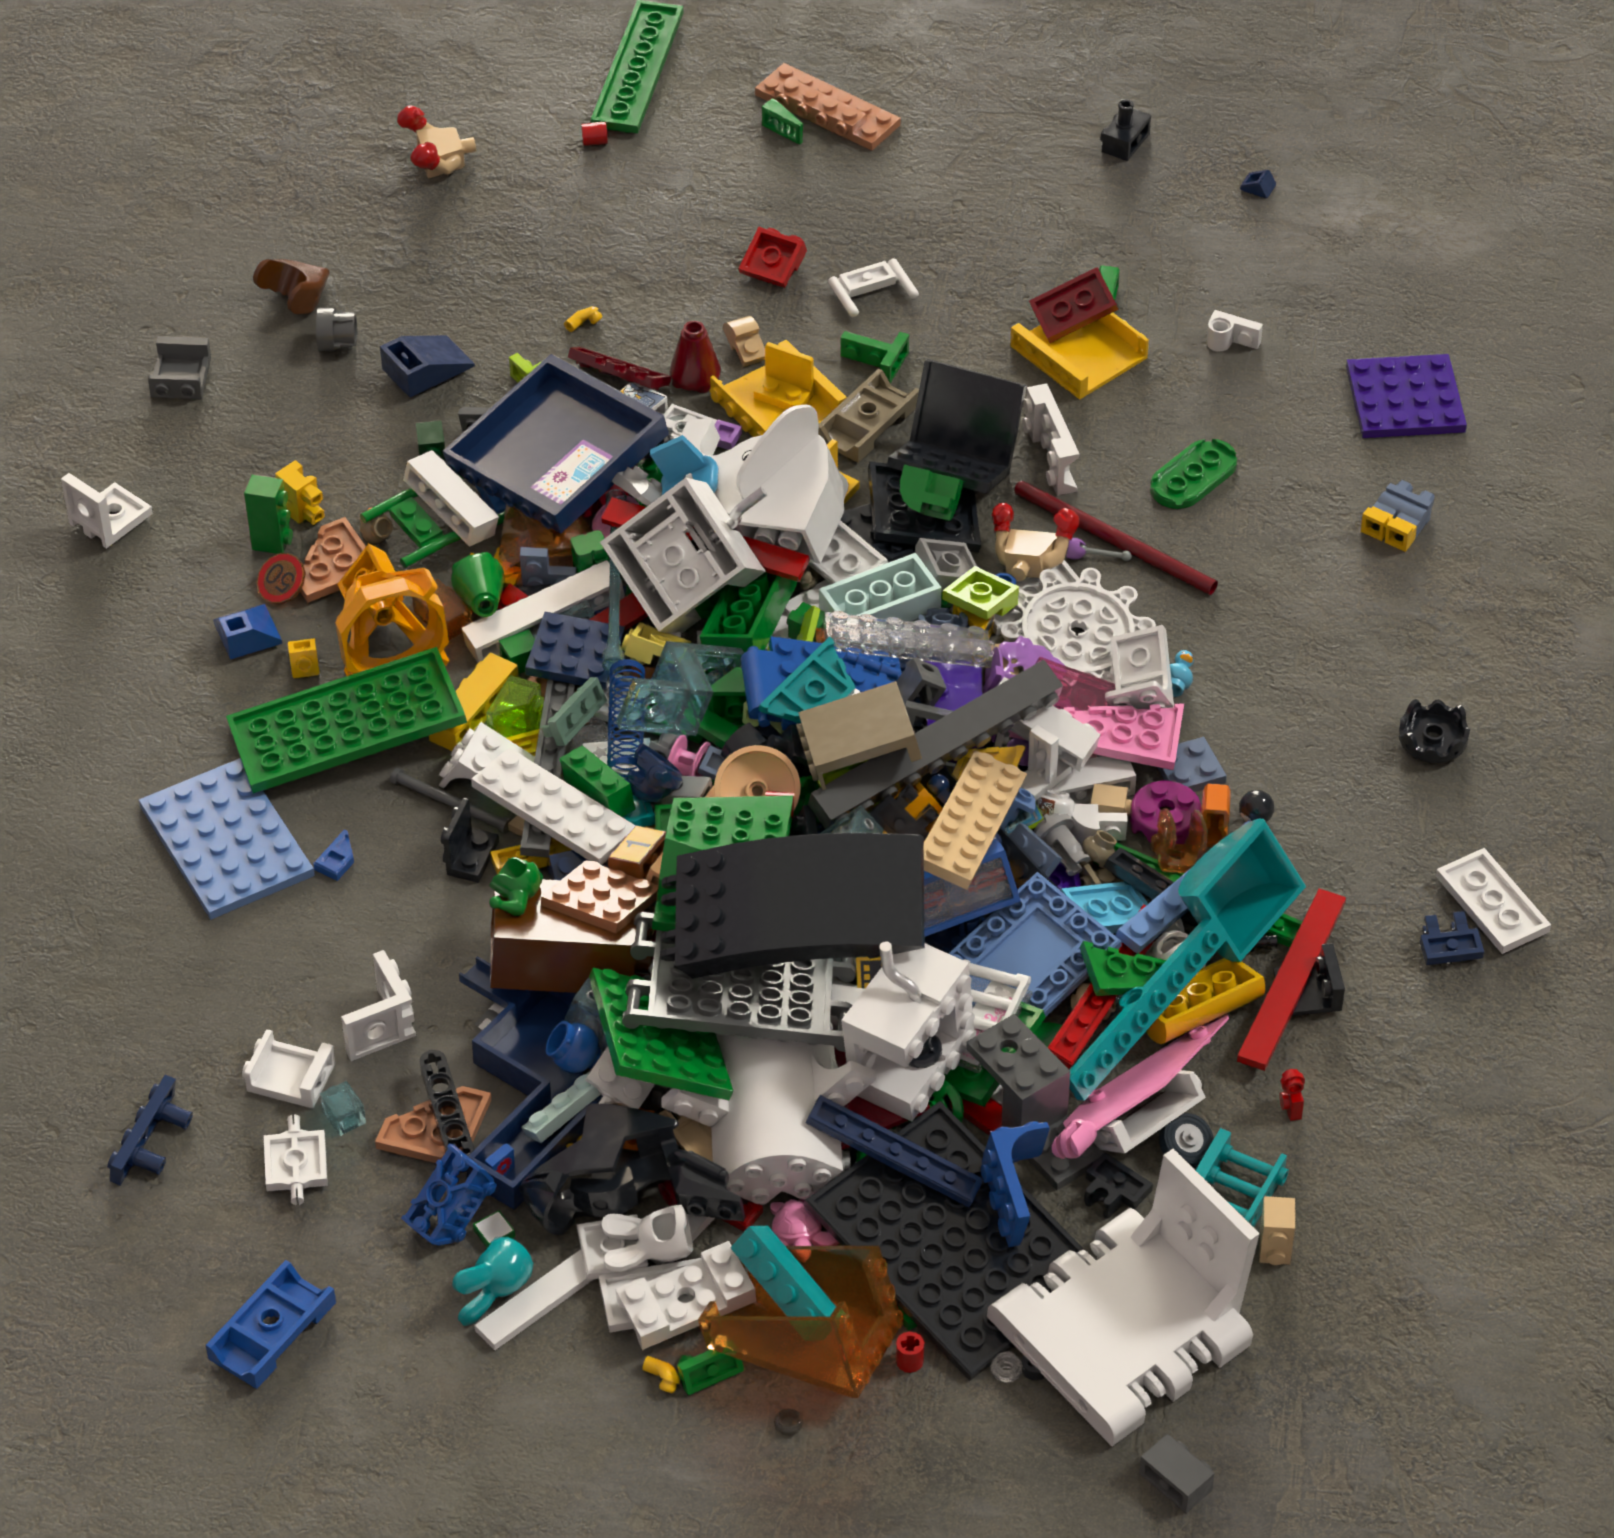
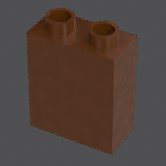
[490,880,652,993]

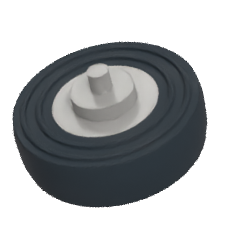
[1159,1113,1214,1167]

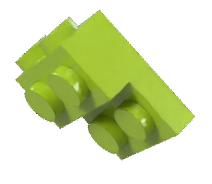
[942,566,1019,620]

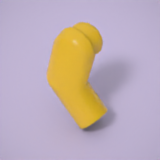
[564,306,602,332]
[642,1356,680,1393]

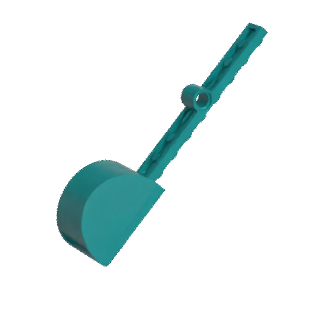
[1069,819,1306,1101]

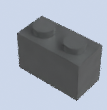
[1139,1434,1215,1513]

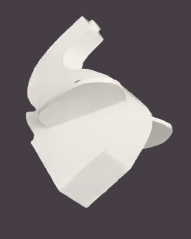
[680,405,848,564]

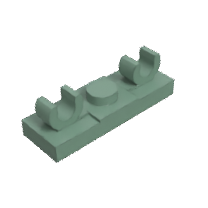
[541,677,607,746]

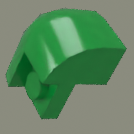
[900,465,964,521]

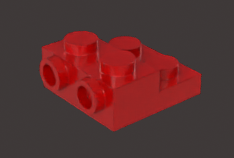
[738,227,807,288]

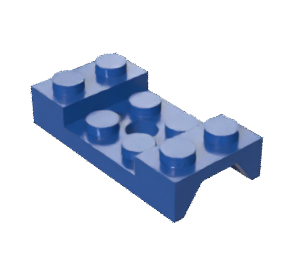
[206,1260,336,1389]

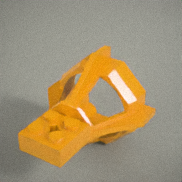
[335,543,449,676]

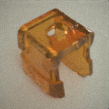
[1151,808,1208,873]

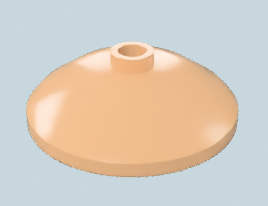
[714,745,801,812]

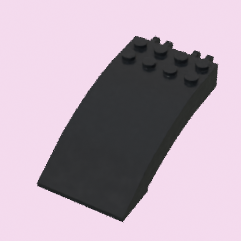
[660,833,925,979]

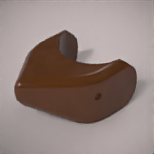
[253,259,330,314]

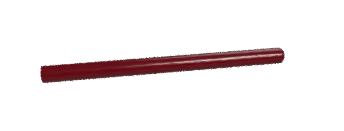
[1014,481,1218,595]

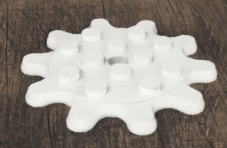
[1000,568,1156,692]

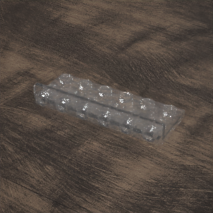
[823,611,995,668]

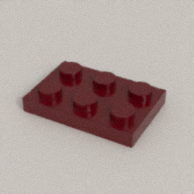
[1029,267,1119,343]

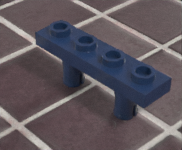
[107,1075,193,1186]

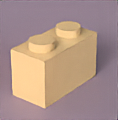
[1259,1196,1295,1265]

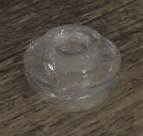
[991,1352,1022,1383]

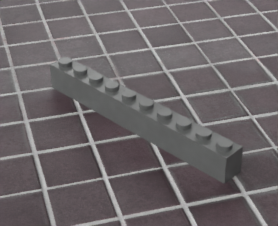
[808,659,1063,831]

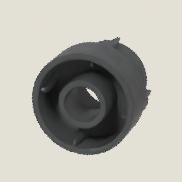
[316,308,357,351]

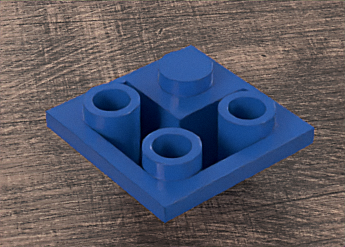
[213,604,282,659]

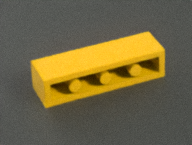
[429,652,519,751]

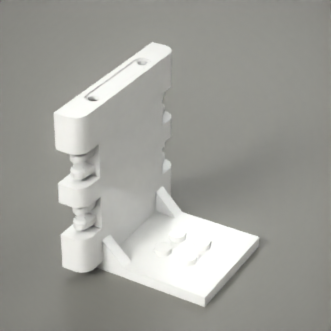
[987,1149,1260,1446]

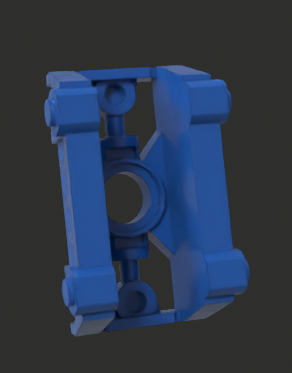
[401,1144,497,1245]

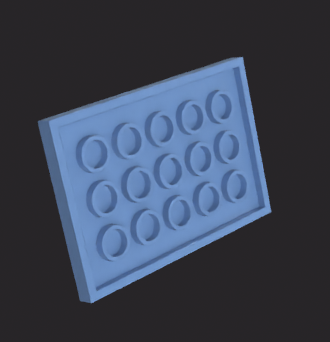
[139,758,315,920]

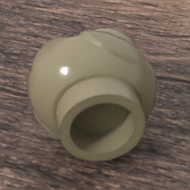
[360,507,393,544]
[1079,830,1117,869]

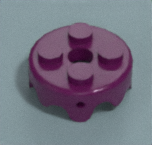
[1130,781,1202,849]

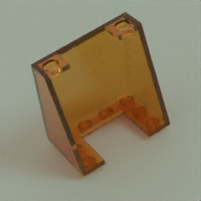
[698,1246,903,1398]

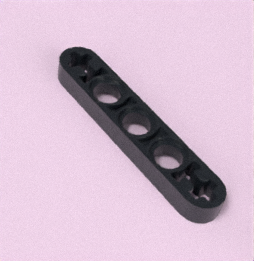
[419,1050,475,1172]

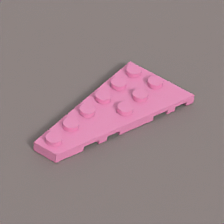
[1008,704,1184,770]

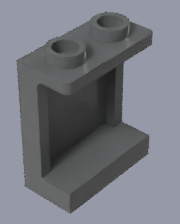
[148,336,211,399]

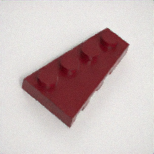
[568,347,671,390]

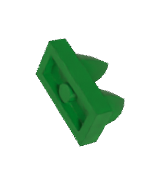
[677,1340,744,1396]

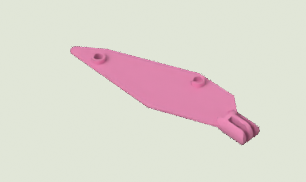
[1052,1014,1229,1159]

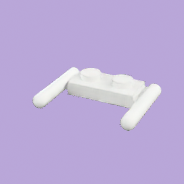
[828,259,919,317]

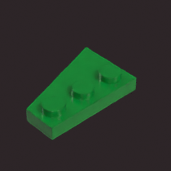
[1079,941,1166,996]

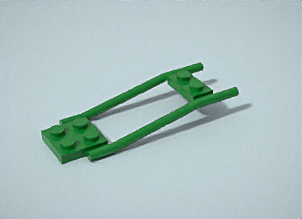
[360,474,524,568]

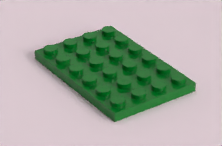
[589,968,734,1101]

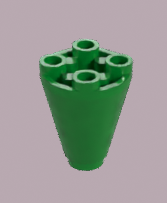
[451,552,505,617]

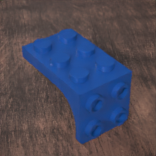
[981,1121,1050,1247]

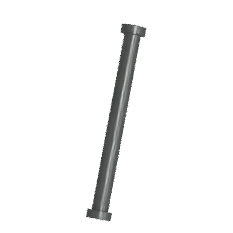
[390,767,512,834]

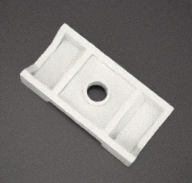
[1022,384,1079,496]
[615,1241,756,1350]

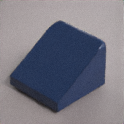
[1239,170,1276,198]

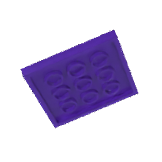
[1346,354,1467,438]

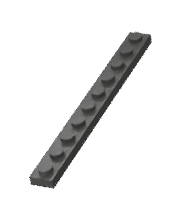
[520,679,576,858]

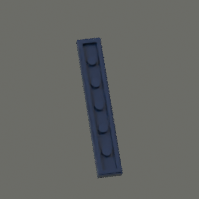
[805,1095,984,1208]

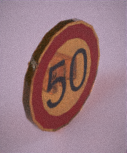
[256,553,306,604]

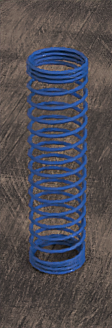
[607,659,645,780]

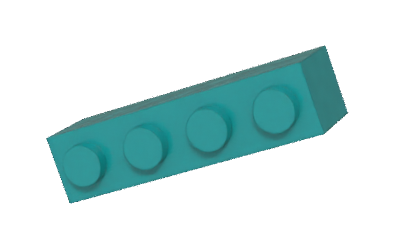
[730,1226,845,1340]

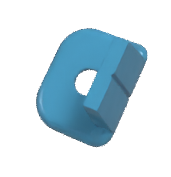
[650,435,719,495]

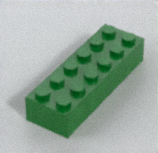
[700,572,798,665]

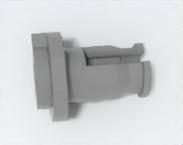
[1034,814,1091,876]

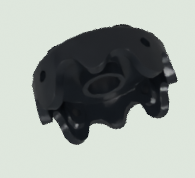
[1399,699,1470,763]

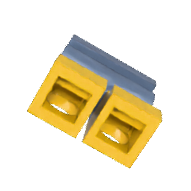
[1361,480,1435,552]

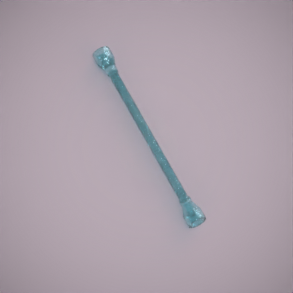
[602,489,627,672]

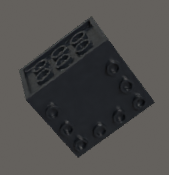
[887,359,1027,494]

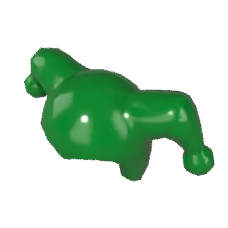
[489,857,543,916]

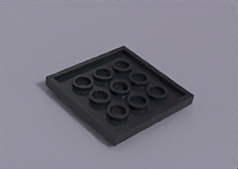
[868,461,981,553]

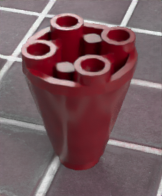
[670,321,721,393]

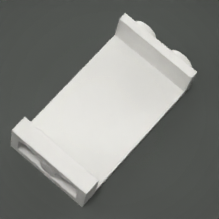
[1094,1070,1206,1153]

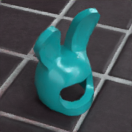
[452,1237,533,1326]

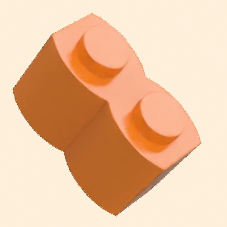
[1199,784,1231,847]

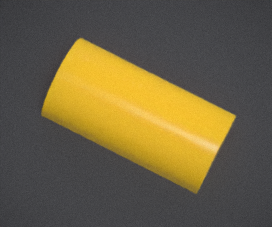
[1146,958,1265,1044]

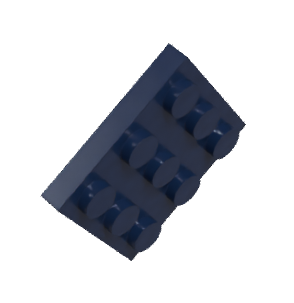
[525,611,625,690]

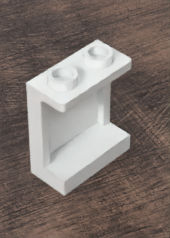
[242,1030,336,1108]

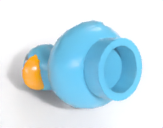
[1170,650,1194,697]

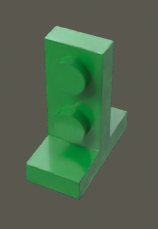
[840,331,909,384]

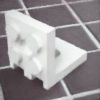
[61,473,153,549]
[341,950,416,1061]

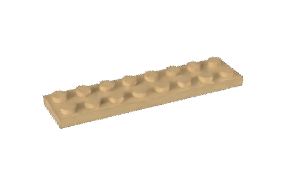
[924,750,1027,890]

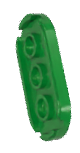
[1150,439,1237,509]

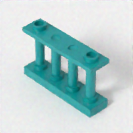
[1195,1128,1289,1228]

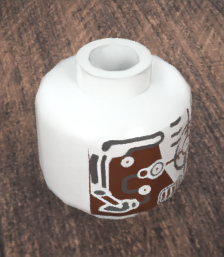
[1038,790,1075,819]

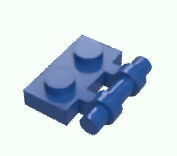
[844,651,900,692]

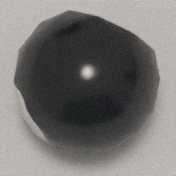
[1239,790,1274,822]

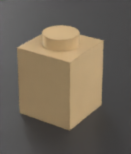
[1091,784,1132,816]

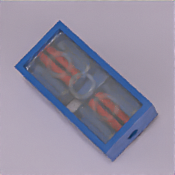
[924,838,1021,936]

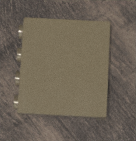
[796,681,922,790]

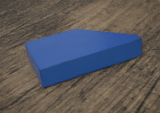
[313,829,354,881]

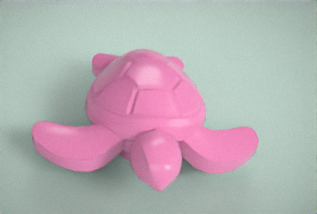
[770,1199,839,1261]

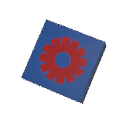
[485,1143,515,1176]

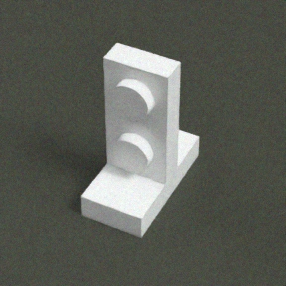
[1021,725,1072,802]

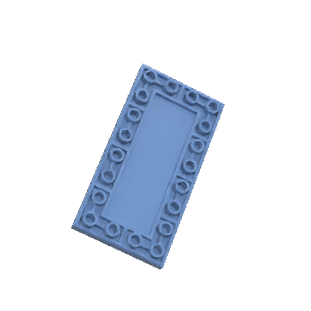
[949,872,1122,1016]

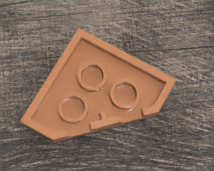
[295,517,366,603]
[375,1086,491,1163]

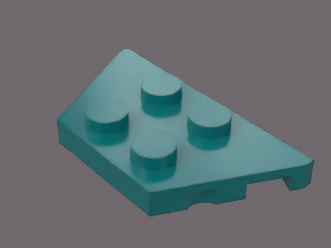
[758,636,856,723]

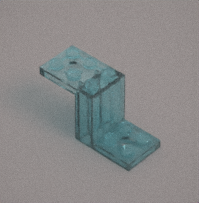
[616,641,744,736]

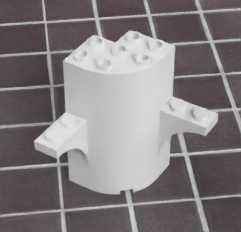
[661,1023,876,1205]

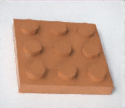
[540,860,658,933]

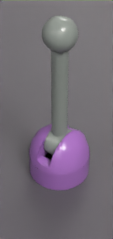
[1066,537,1132,561]

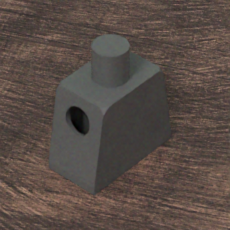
[896,658,946,727]

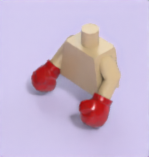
[397,105,476,178]
[991,503,1080,581]

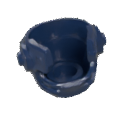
[626,743,683,803]

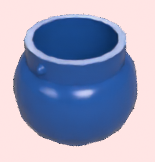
[546,1021,601,1074]

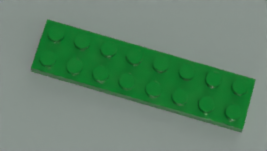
[590,0,684,133]

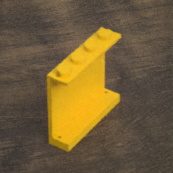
[1010,313,1149,400]
[709,340,847,437]

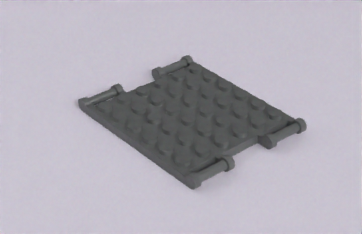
[622,912,856,1052]

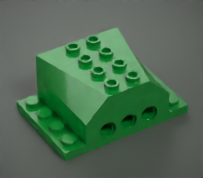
[652,796,793,932]

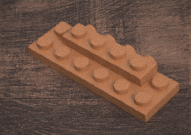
[755,63,901,151]

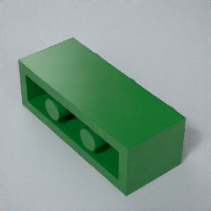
[244,475,293,554]
[559,745,636,817]

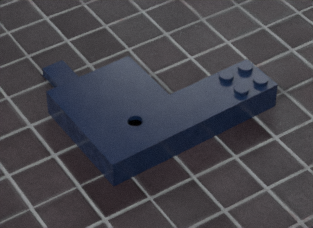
[459,956,617,1210]

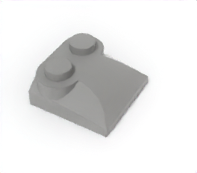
[612,465,662,506]
[915,538,977,592]

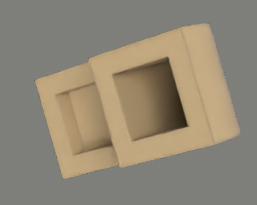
[722,316,765,367]

